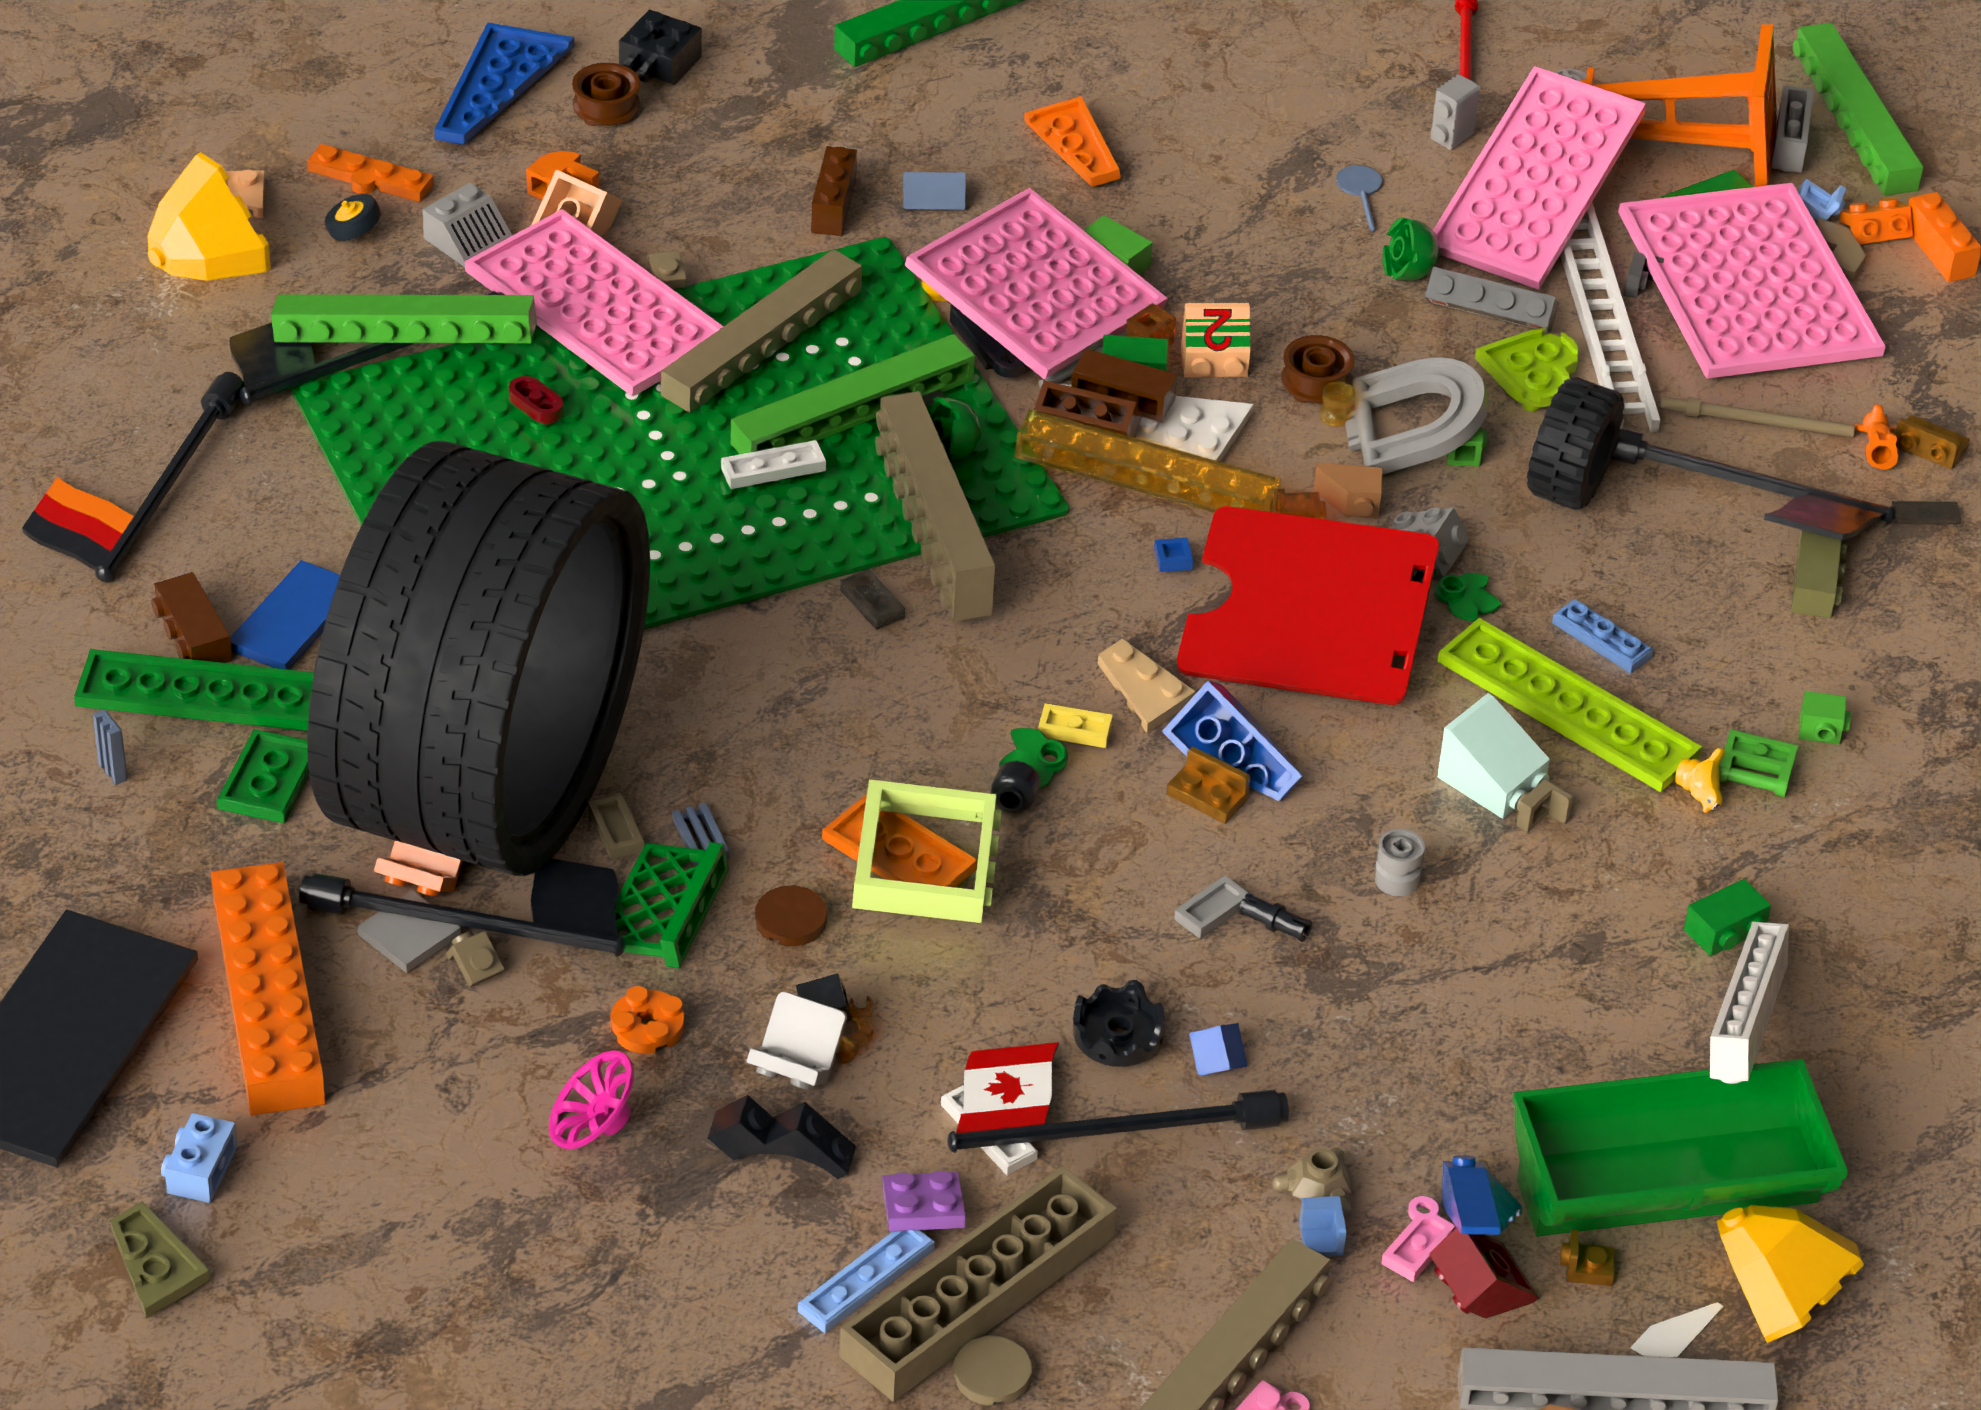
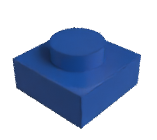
[1154,538,1193,572]

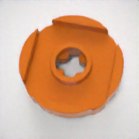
[610,986,684,1054]

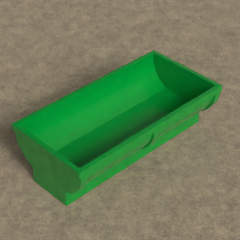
[1512,1059,1848,1237]

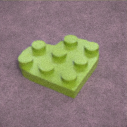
[1475,328,1578,412]

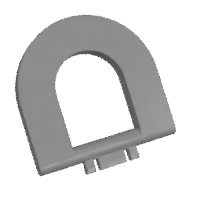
[1344,357,1489,475]

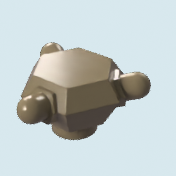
[1272,1148,1352,1217]

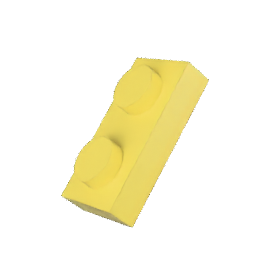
[1038,703,1113,748]

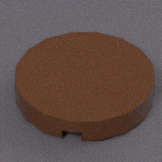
[755,885,827,946]

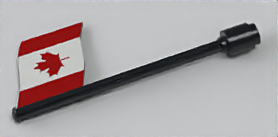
[947,1042,1289,1153]

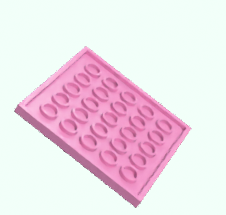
[905,187,1168,380]

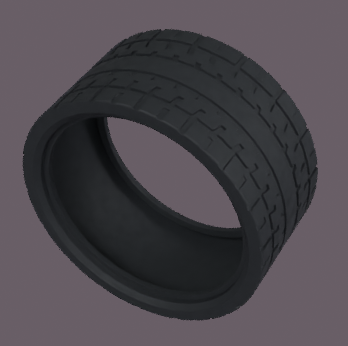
[307,441,650,876]

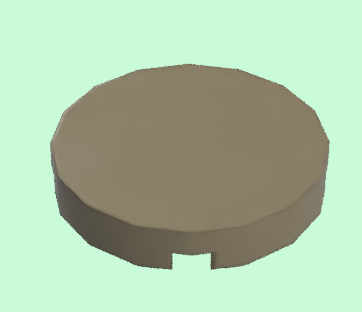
[954,1336,1031,1405]

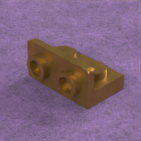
[1895,415,1970,469]
[1166,747,1250,824]

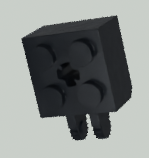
[619,9,702,85]

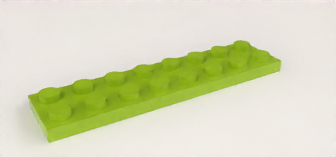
[1437,618,1702,792]

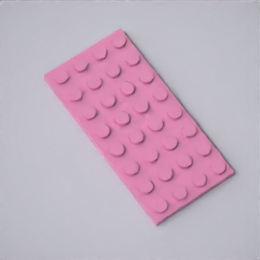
[1433,66,1646,290]
[465,209,724,397]

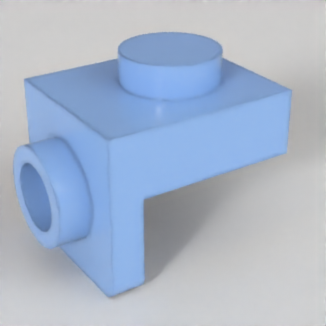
[1797,179,1846,221]

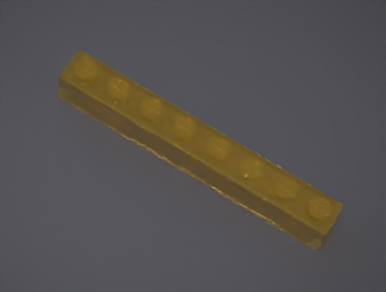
[1015,409,1281,513]

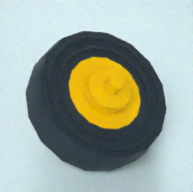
[325,194,381,241]

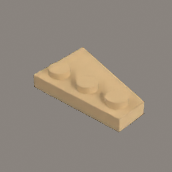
[1098,639,1196,733]

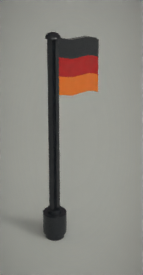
[22,372,244,583]

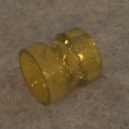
[1320,381,1355,427]

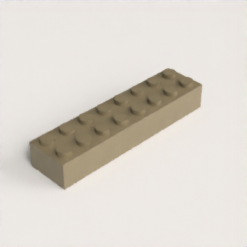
[875,391,995,622]
[839,1165,1117,1402]

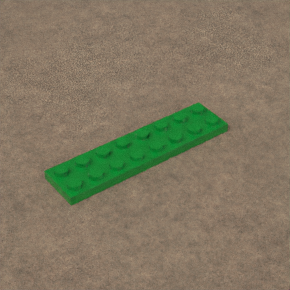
[74,649,314,731]

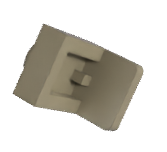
[647,250,687,289]
[1516,779,1573,833]
[446,931,504,988]

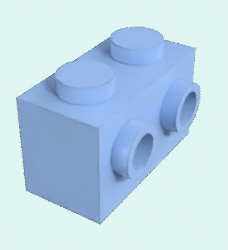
[161,1113,237,1203]

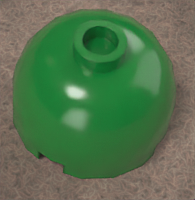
[1382,218,1441,281]
[926,397,982,463]

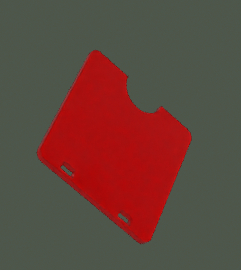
[1177,506,1439,705]

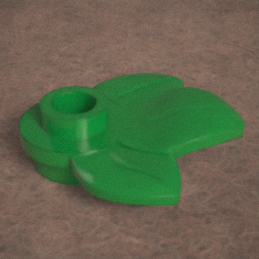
[1435,573,1501,621]
[999,728,1068,789]

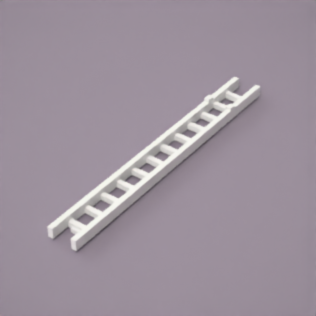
[1560,203,1660,432]

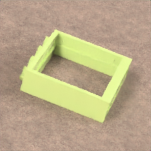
[852,779,1002,923]

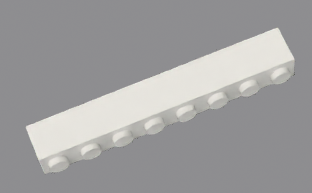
[1710,922,1789,1084]

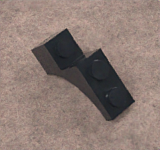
[708,1095,856,1179]

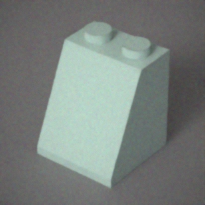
[1437,693,1550,819]

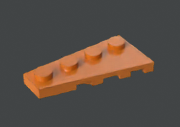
[1024,96,1121,187]

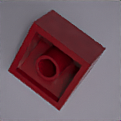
[1429,1228,1539,1319]

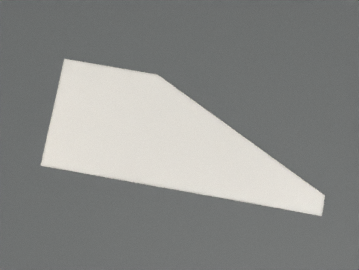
[1630,1302,1724,1358]

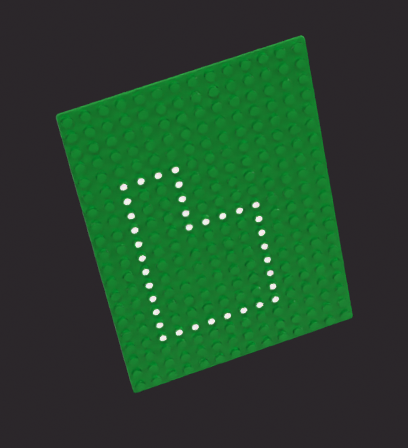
[291,237,1069,629]

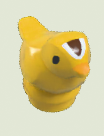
[1675,748,1725,813]

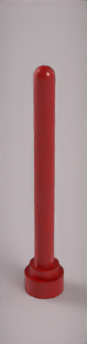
[1455,0,1478,80]

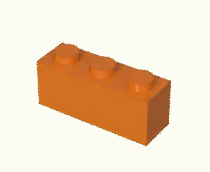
[1908,192,1981,283]

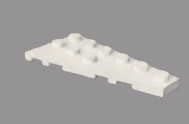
[1058,383,1254,471]

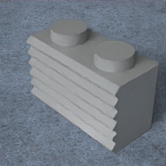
[1430,75,1481,149]

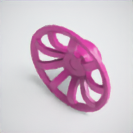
[549,1051,634,1150]

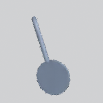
[1336,165,1382,232]

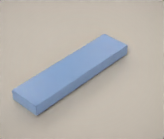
[798,1230,935,1333]

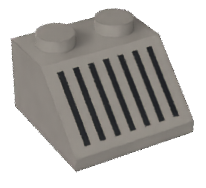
[422,183,513,267]

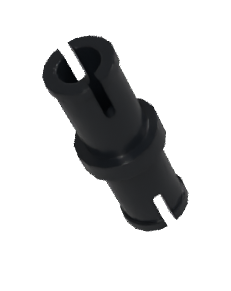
[1239,893,1312,942]

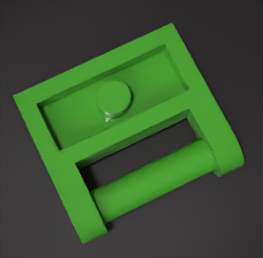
[1719,729,1798,798]

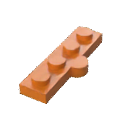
[307,144,434,202]

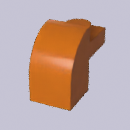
[526,151,599,200]

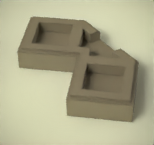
[1816,218,1866,280]

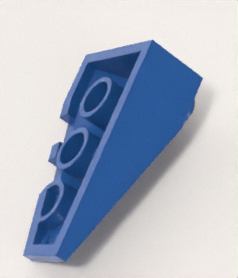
[1162,681,1304,801]
[1442,1155,1522,1235]

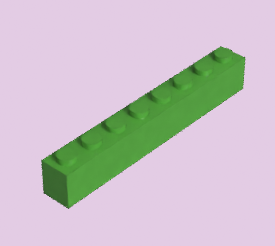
[1793,23,1923,196]
[271,294,537,343]
[731,334,975,454]

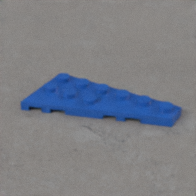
[434,22,575,145]

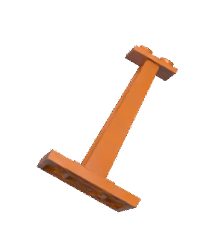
[1581,24,1777,187]

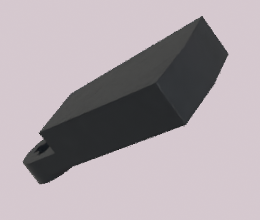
[950,304,1026,378]

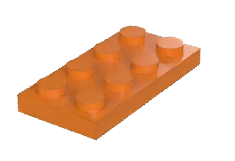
[822,794,977,888]

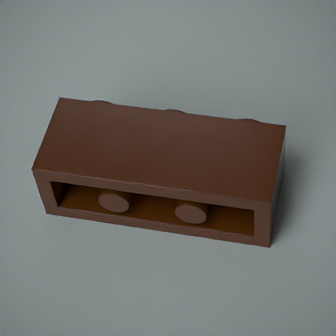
[811,146,857,236]
[1071,349,1178,422]
[1034,380,1142,446]
[151,572,232,663]

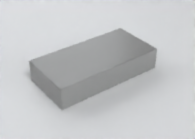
[1174,875,1249,939]

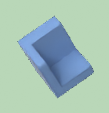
[1299,1196,1346,1257]

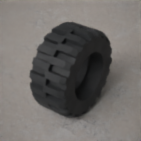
[1527,377,1624,510]

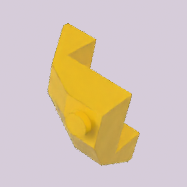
[147,152,271,281]
[1717,1205,1864,1343]

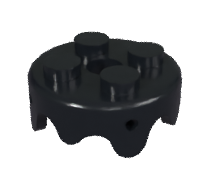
[1073,980,1165,1067]

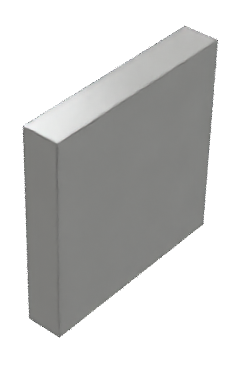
[357,890,461,973]

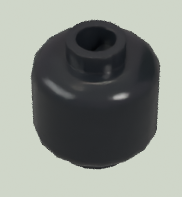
[991,761,1041,813]

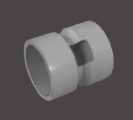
[1374,829,1425,896]

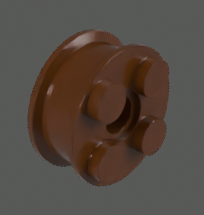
[572,63,640,126]
[1281,335,1355,403]

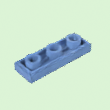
[1552,599,1653,674]

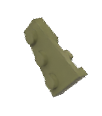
[110,1201,210,1319]

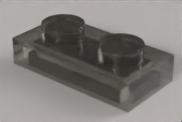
[840,569,905,630]

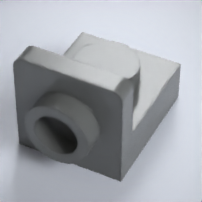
[1624,252,1664,298]

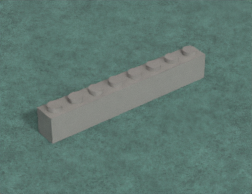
[1458,1347,1778,1410]

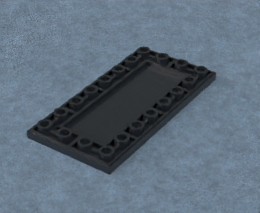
[0,909,198,1168]

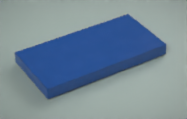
[230,560,340,670]

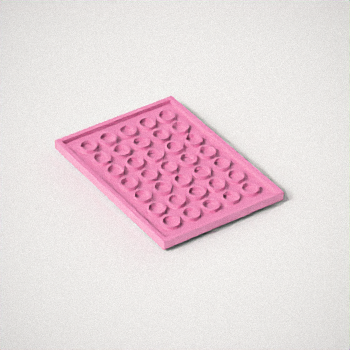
[1618,183,1886,379]

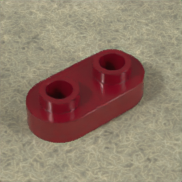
[509,376,563,424]

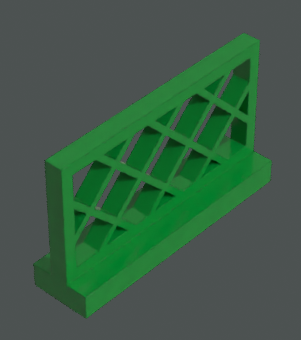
[615,842,729,969]

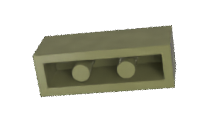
[1791,530,1847,618]

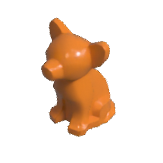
[1853,404,1899,470]

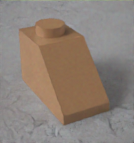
[1314,462,1382,518]

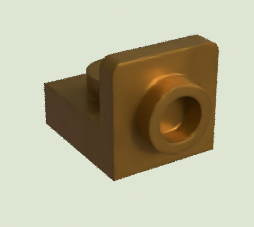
[1560,1229,1614,1286]

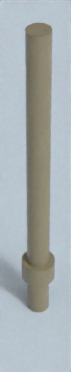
[1660,396,1855,438]

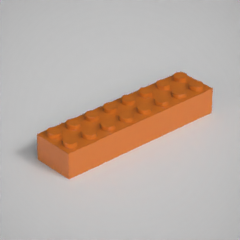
[211,862,325,1116]

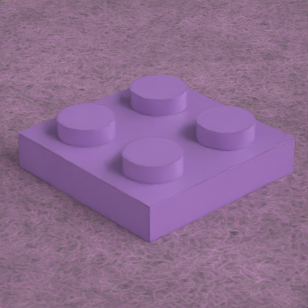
[882,1171,965,1231]

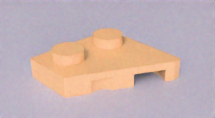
[225,170,265,218]

